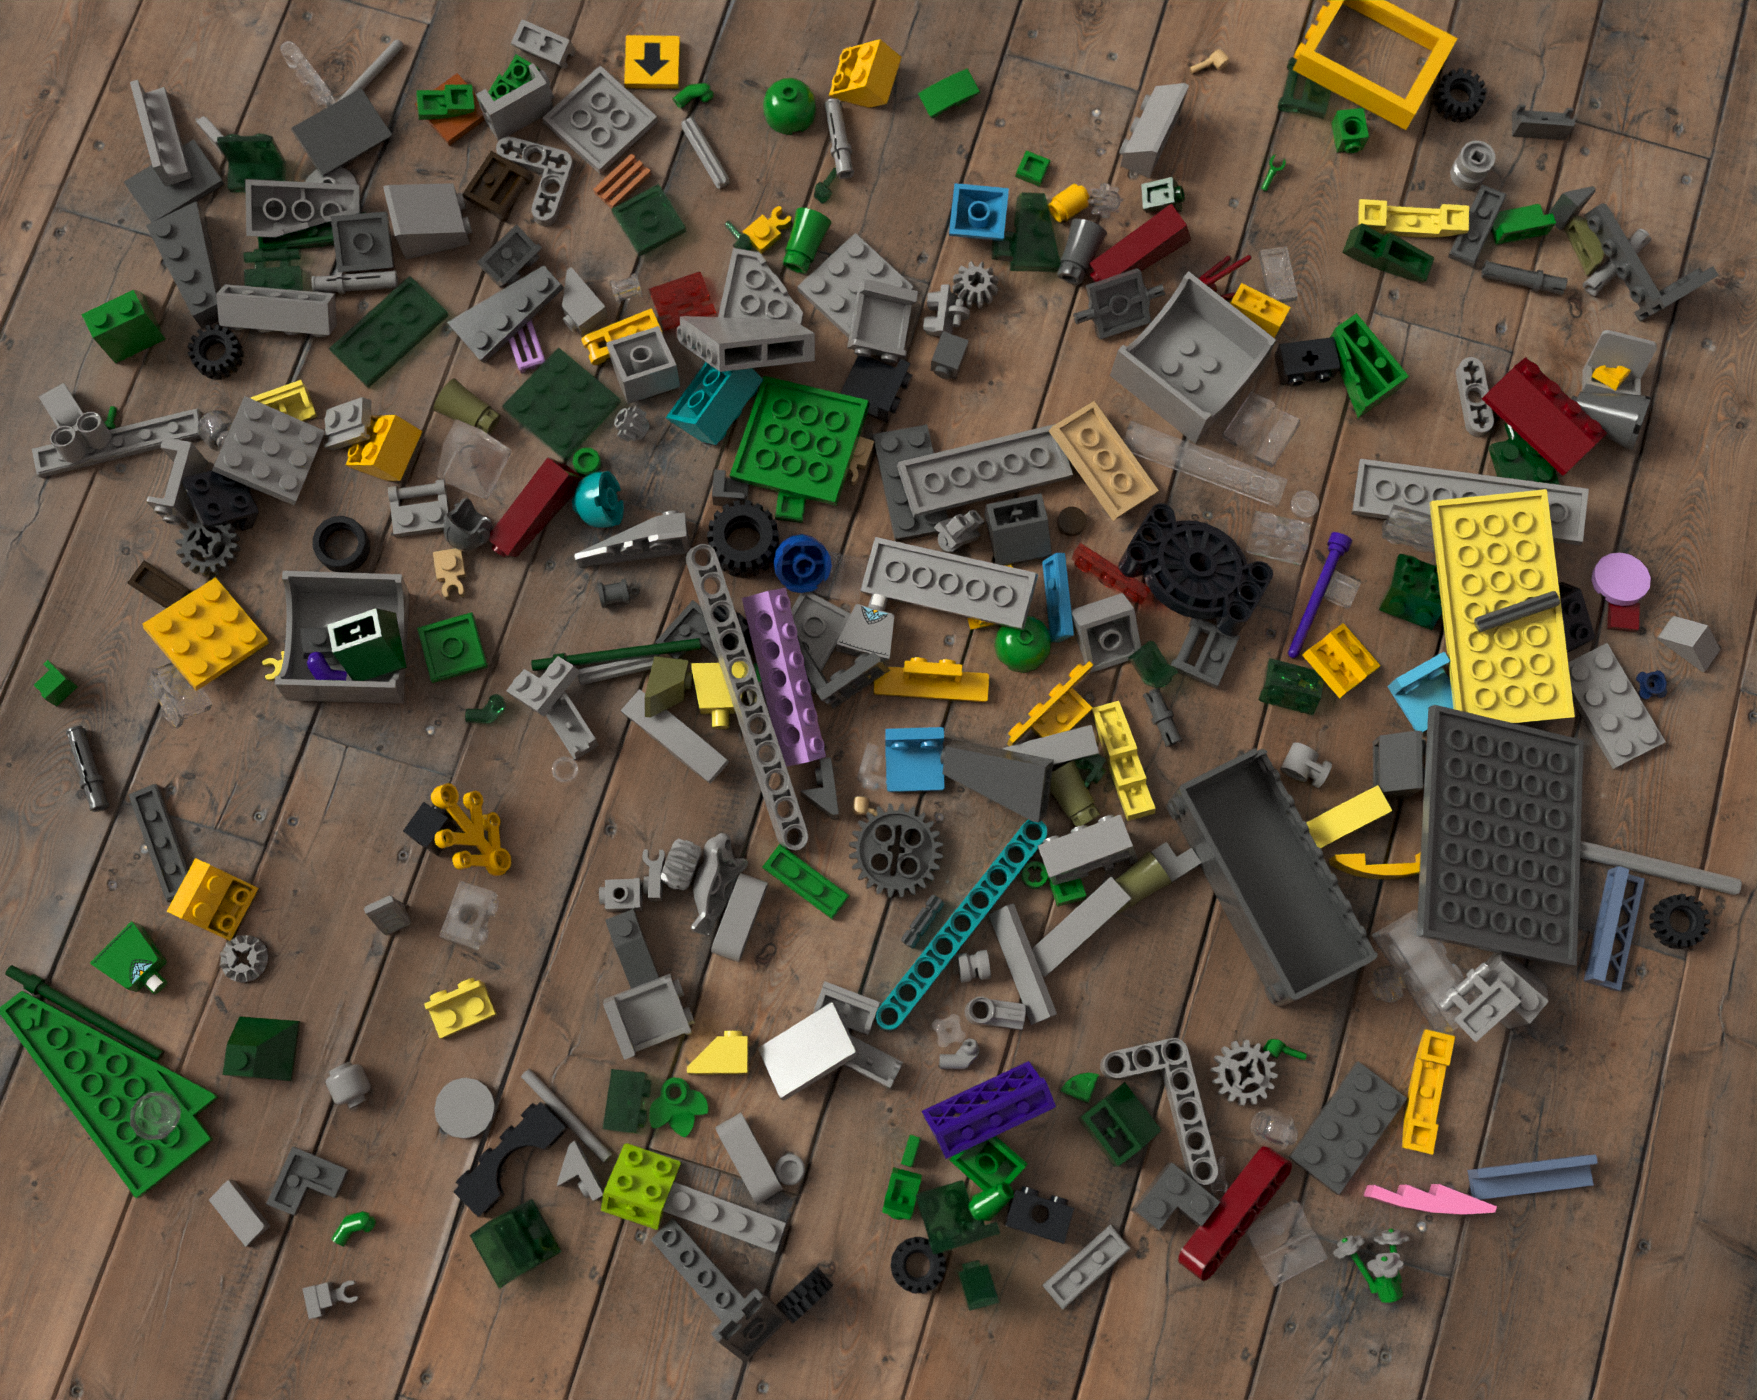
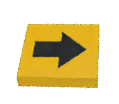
[624,35,680,89]

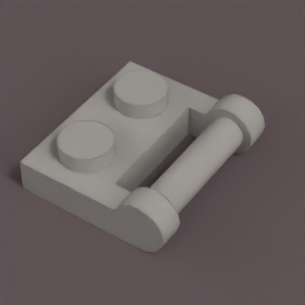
[388,479,450,538]

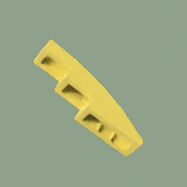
[1092,701,1156,821]

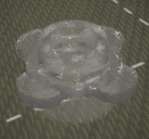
[932,1014,965,1048]

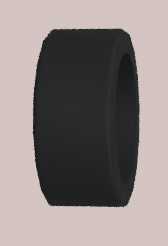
[312,516,370,573]

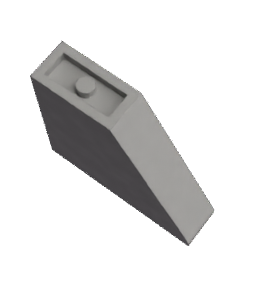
[677,316,815,372]

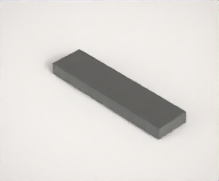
[128,783,189,902]

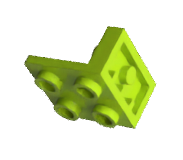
[601,1143,681,1230]

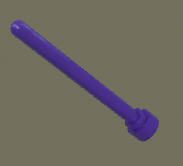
[1288,532,1353,658]

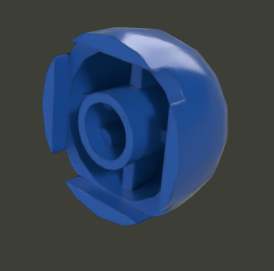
[773,534,832,593]

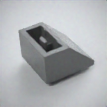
[984,493,1052,566]
[1373,731,1426,799]

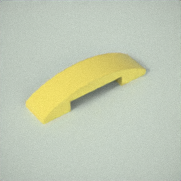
[1358,199,1469,237]

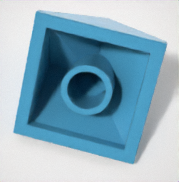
[949,183,1009,241]

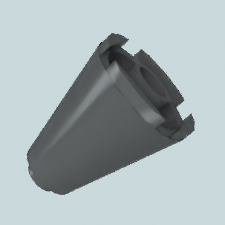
[1572,391,1652,451]

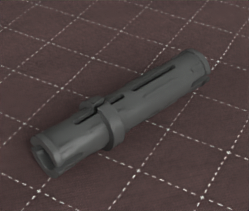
[1481,260,1568,295]
[66,726,110,812]

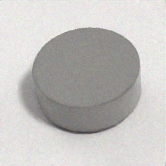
[775,1154,805,1185]

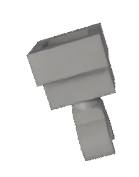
[302,1280,360,1319]

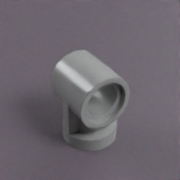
[1280,742,1332,789]

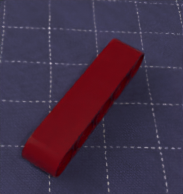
[1178,1145,1293,1281]

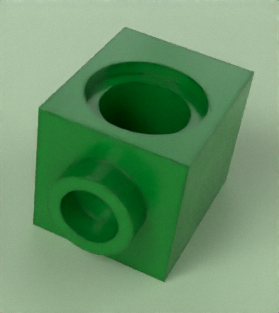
[1331,108,1369,154]

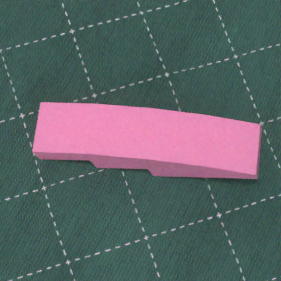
[1364,1184,1497,1214]

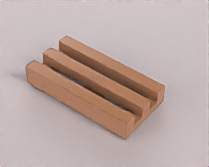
[593,153,651,211]

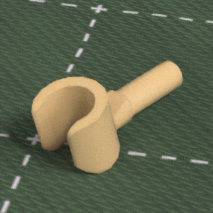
[1190,50,1229,74]
[852,797,877,816]

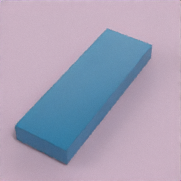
[1042,553,1074,643]

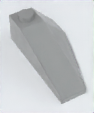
[245,179,360,237]
[575,510,690,567]

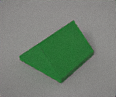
[949,1136,1027,1191]

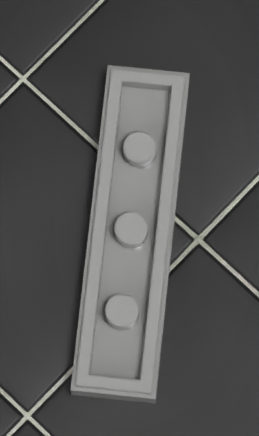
[1032,876,1132,977]
[989,903,1057,1025]

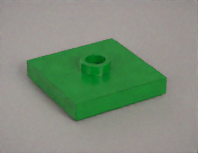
[417,612,488,683]

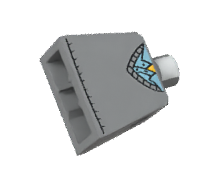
[836,594,894,666]

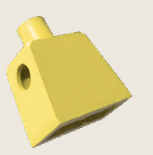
[691,662,745,729]

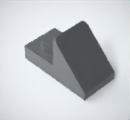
[800,758,839,820]

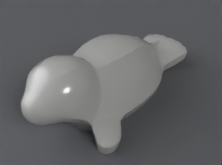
[691,833,748,936]

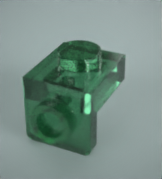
[1128,641,1178,688]

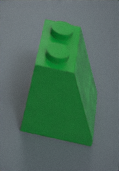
[81,290,166,364]

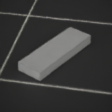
[1042,1225,1131,1310]

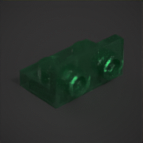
[1258,658,1324,715]
[602,1069,652,1134]

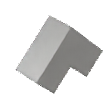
[1150,842,1201,882]

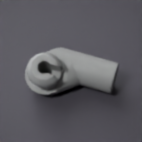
[939,1038,980,1069]

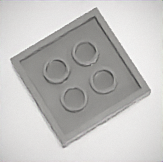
[542,66,658,175]
[797,233,914,338]
[212,396,325,505]

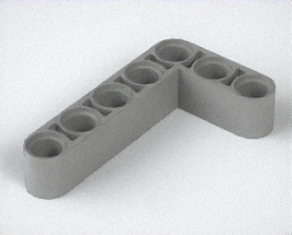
[1100,1038,1218,1185]

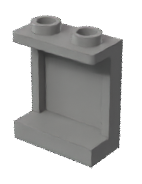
[476,63,554,141]
[847,279,918,363]
[146,437,208,526]
[603,974,695,1060]

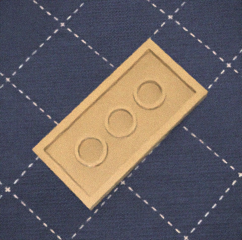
[1049,401,1159,521]

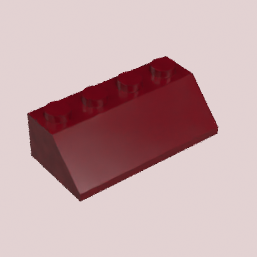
[1482,357,1607,476]

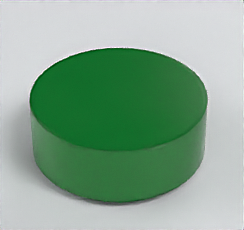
[573,448,602,477]

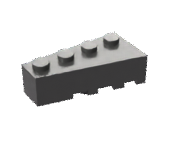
[146,201,221,329]

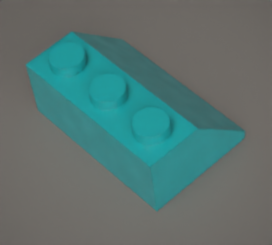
[665,362,763,445]

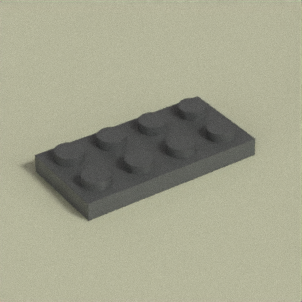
[873,424,948,542]
[1288,1061,1407,1195]

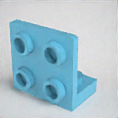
[1387,652,1454,732]

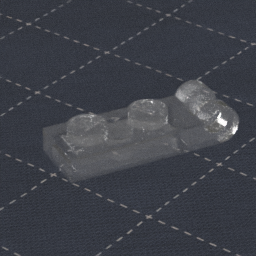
[280,41,336,108]

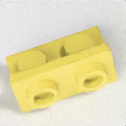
[424,978,497,1039]

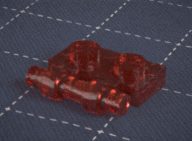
[649,271,716,331]

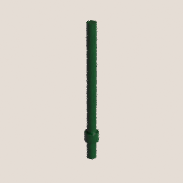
[531,638,702,671]
[5,965,164,1061]

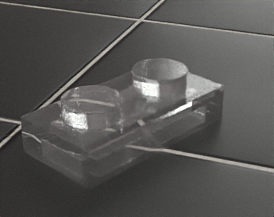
[1259,246,1298,303]

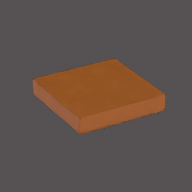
[415,73,485,146]

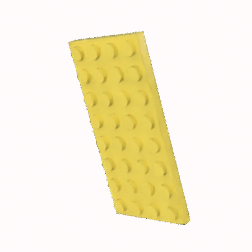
[1429,489,1575,723]

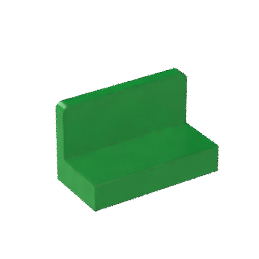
[1491,204,1556,245]

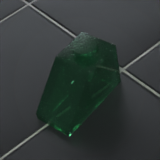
[957,1259,999,1311]

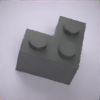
[1130,1162,1220,1231]

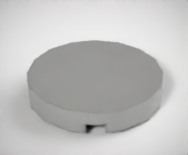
[434,1078,496,1139]

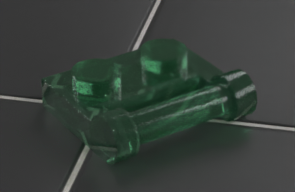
[1277,57,1331,119]

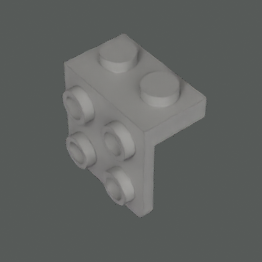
[1582,330,1657,395]

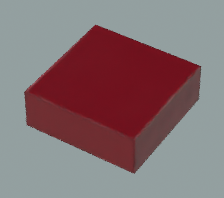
[1607,602,1640,632]

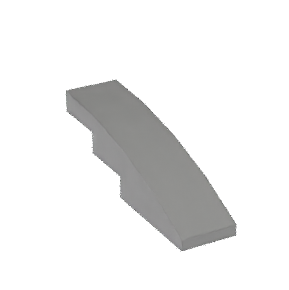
[621,689,729,784]
[1002,725,1099,766]

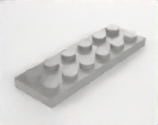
[897,424,1073,518]
[860,537,1038,630]

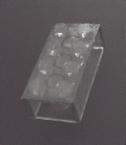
[1371,909,1478,1033]

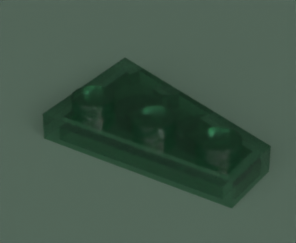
[1010,192,1061,272]

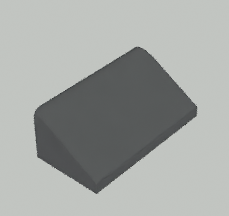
[1548,186,1596,230]

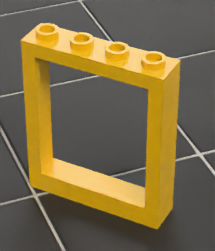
[1293,0,1458,130]

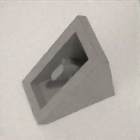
[1656,616,1721,672]

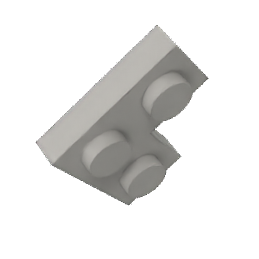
[506,656,580,717]

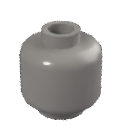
[326,1061,371,1108]

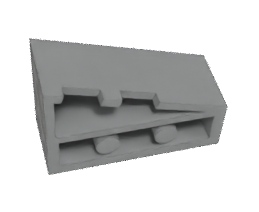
[1038,814,1138,885]

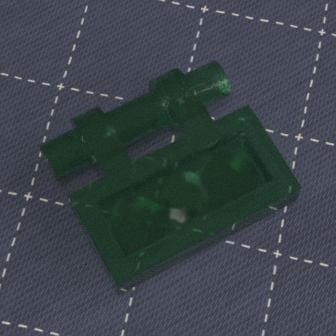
[243,246,303,291]

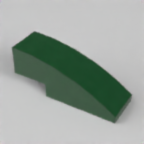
[1342,223,1435,283]

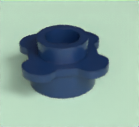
[1636,670,1668,700]

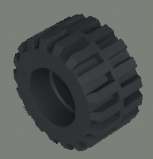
[707,500,779,578]

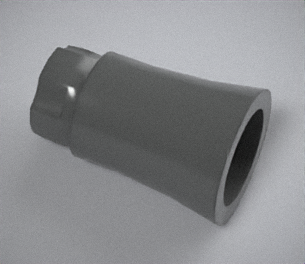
[1057,219,1107,285]

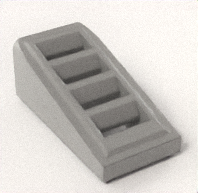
[364,895,411,935]

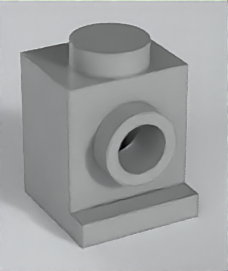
[599,878,643,912]

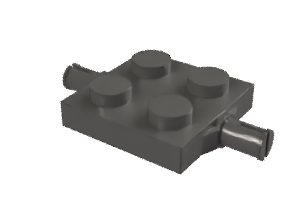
[1073,268,1165,339]

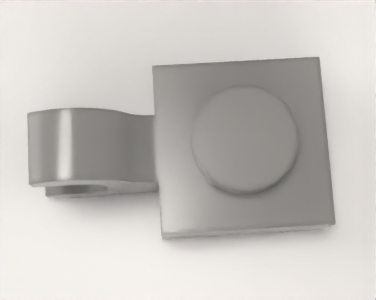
[642,849,666,902]

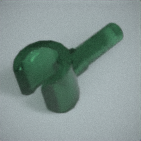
[814,168,837,204]
[724,221,752,251]

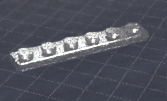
[1123,421,1288,507]

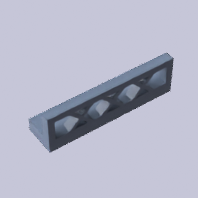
[1584,866,1645,991]
[1467,1154,1598,1200]

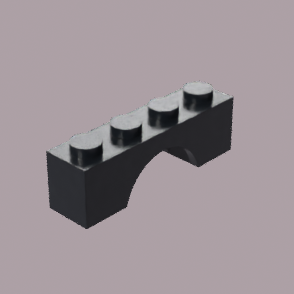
[453,1102,569,1218]

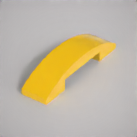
[1329,852,1421,879]
[1402,1029,1455,1155]

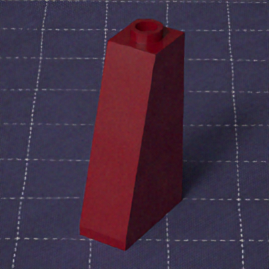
[1090,204,1191,282]
[489,457,584,558]

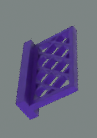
[921,1061,1056,1159]

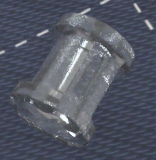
[610,273,643,305]

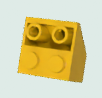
[829,39,902,108]
[345,415,422,481]
[167,858,258,941]

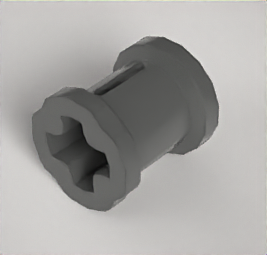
[598,578,630,608]

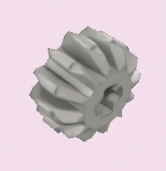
[952,261,999,309]
[661,838,701,891]

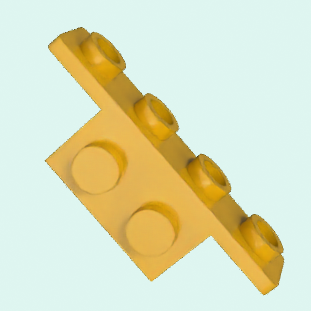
[874,657,989,702]
[1007,661,1094,746]

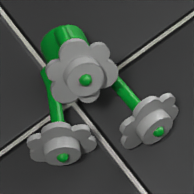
[1333,1228,1409,1303]

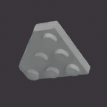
[718,248,803,325]

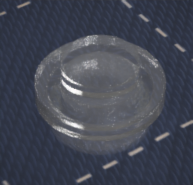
[1290,491,1319,518]

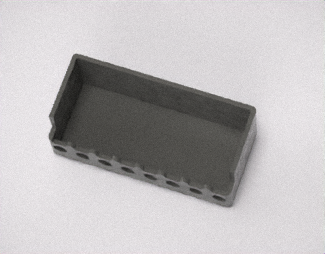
[1166,748,1378,1007]

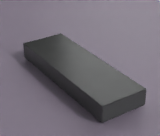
[1448,184,1507,267]

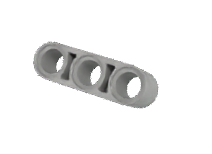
[711,873,768,962]
[715,1112,783,1205]

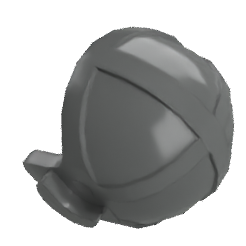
[444,498,493,551]

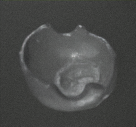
[130,1090,182,1140]

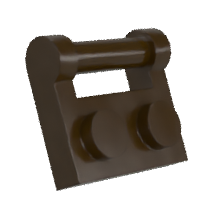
[462,151,534,221]

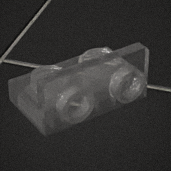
[1382,504,1435,553]

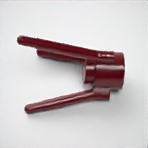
[1198,255,1252,300]

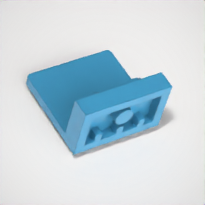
[885,727,945,792]

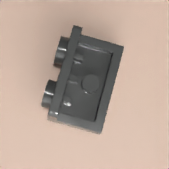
[476,224,542,287]

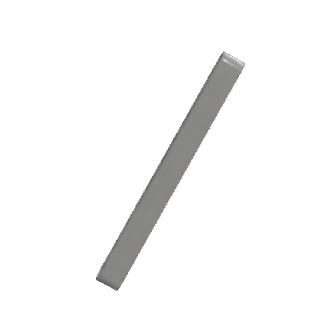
[686,544,808,850]

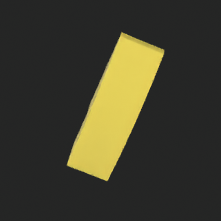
[1306,785,1392,849]

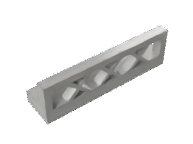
[130,80,192,187]

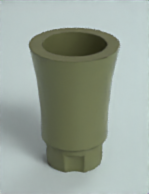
[434,378,501,437]
[1050,760,1101,827]
[1115,851,1172,914]

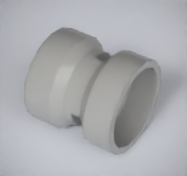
[957,950,991,983]

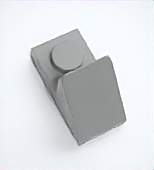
[557,1141,604,1201]

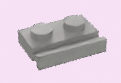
[324,397,372,451]

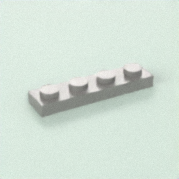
[664,1182,786,1253]

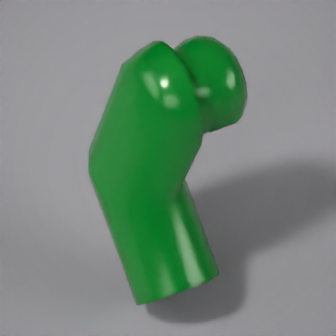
[673,83,714,109]
[331,1211,376,1247]

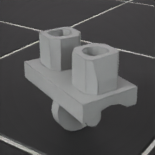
[923,285,970,337]
[934,510,984,552]

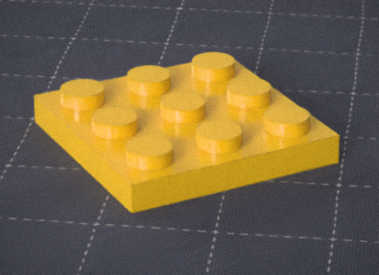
[142,577,269,691]

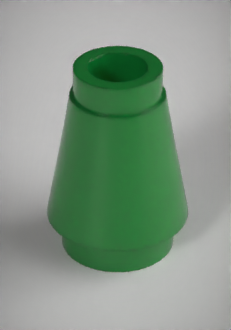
[969,1182,1014,1222]

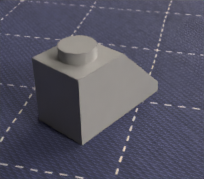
[562,267,608,337]

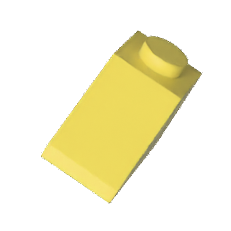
[687,1031,749,1075]

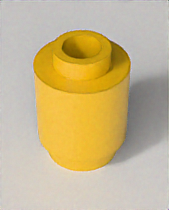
[1048,184,1090,222]

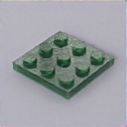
[502,347,621,462]

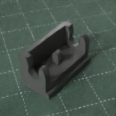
[1512,104,1575,140]

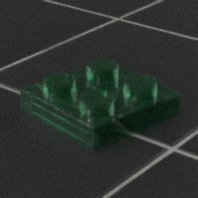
[611,184,686,257]

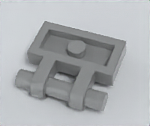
[1439,962,1521,1042]

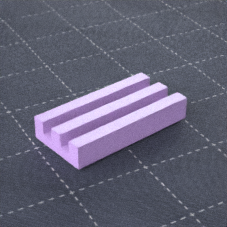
[509,320,547,373]

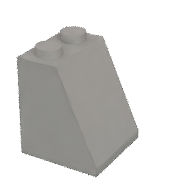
[383,183,472,260]
[1468,952,1549,1029]

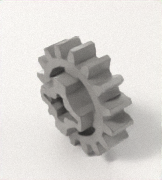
[1211,1040,1278,1106]

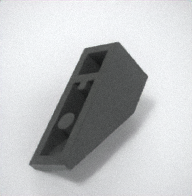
[605,909,659,988]

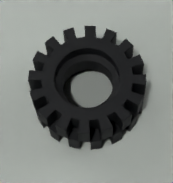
[1433,68,1487,122]
[188,325,244,380]
[1649,894,1710,949]
[890,1237,946,1294]
[777,1267,833,1324]

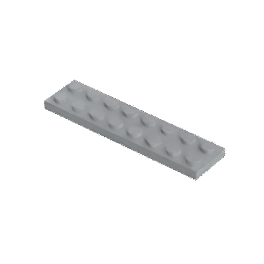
[1352,459,1589,546]

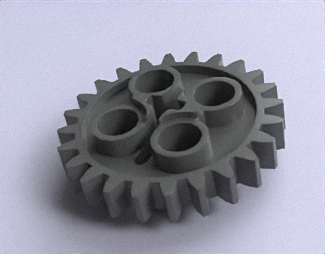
[849,803,943,898]

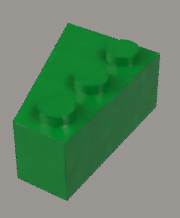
[1330,313,1409,419]

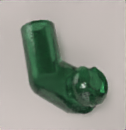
[465,694,506,724]

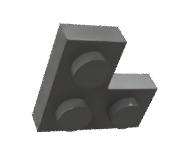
[655,600,719,659]
[266,1146,350,1216]

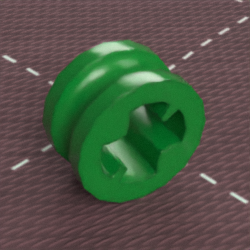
[1021,861,1048,889]

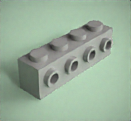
[216,284,337,337]

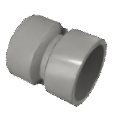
[1450,140,1496,190]

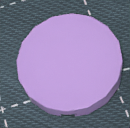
[1591,553,1651,606]

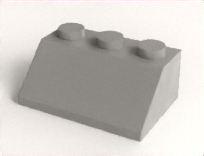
[1119,83,1189,178]

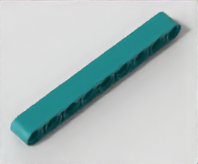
[876,820,1047,1032]

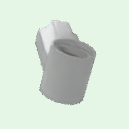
[965,996,1026,1030]

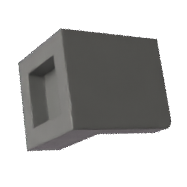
[712,469,749,506]

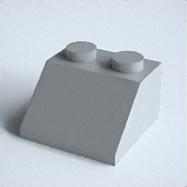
[606,326,680,404]
[1071,593,1143,673]

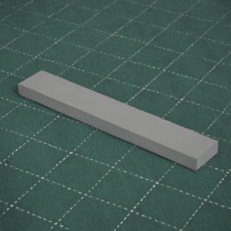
[32,408,206,478]

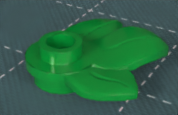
[649,1077,708,1137]

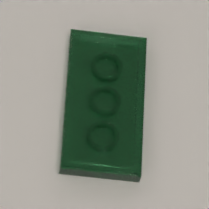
[329,276,449,388]

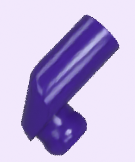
[307,652,347,681]

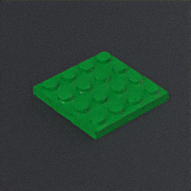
[729,376,870,506]

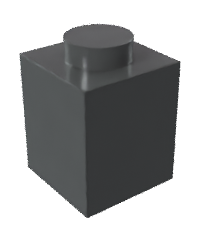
[930,331,969,380]

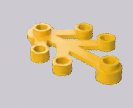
[431,783,511,876]

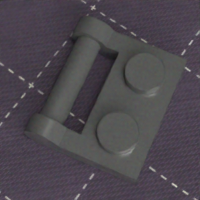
[1169,618,1240,689]

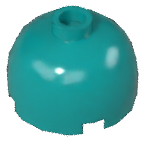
[572,471,624,528]

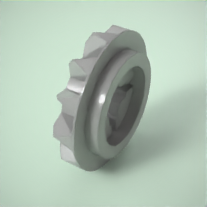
[219,935,268,983]

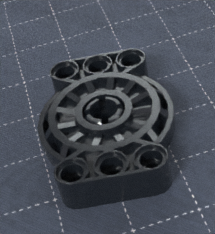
[1118,503,1273,636]

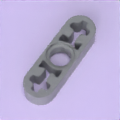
[1456,357,1494,437]

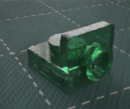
[1072,754,1107,788]

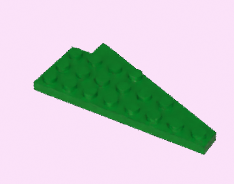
[0,991,219,1198]

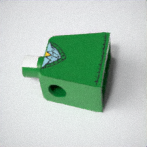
[90,921,167,994]

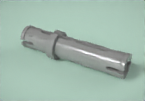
[824,99,854,179]
[1583,229,1651,296]
[311,271,398,294]

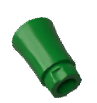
[783,208,832,274]

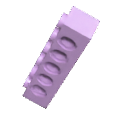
[742,588,826,767]

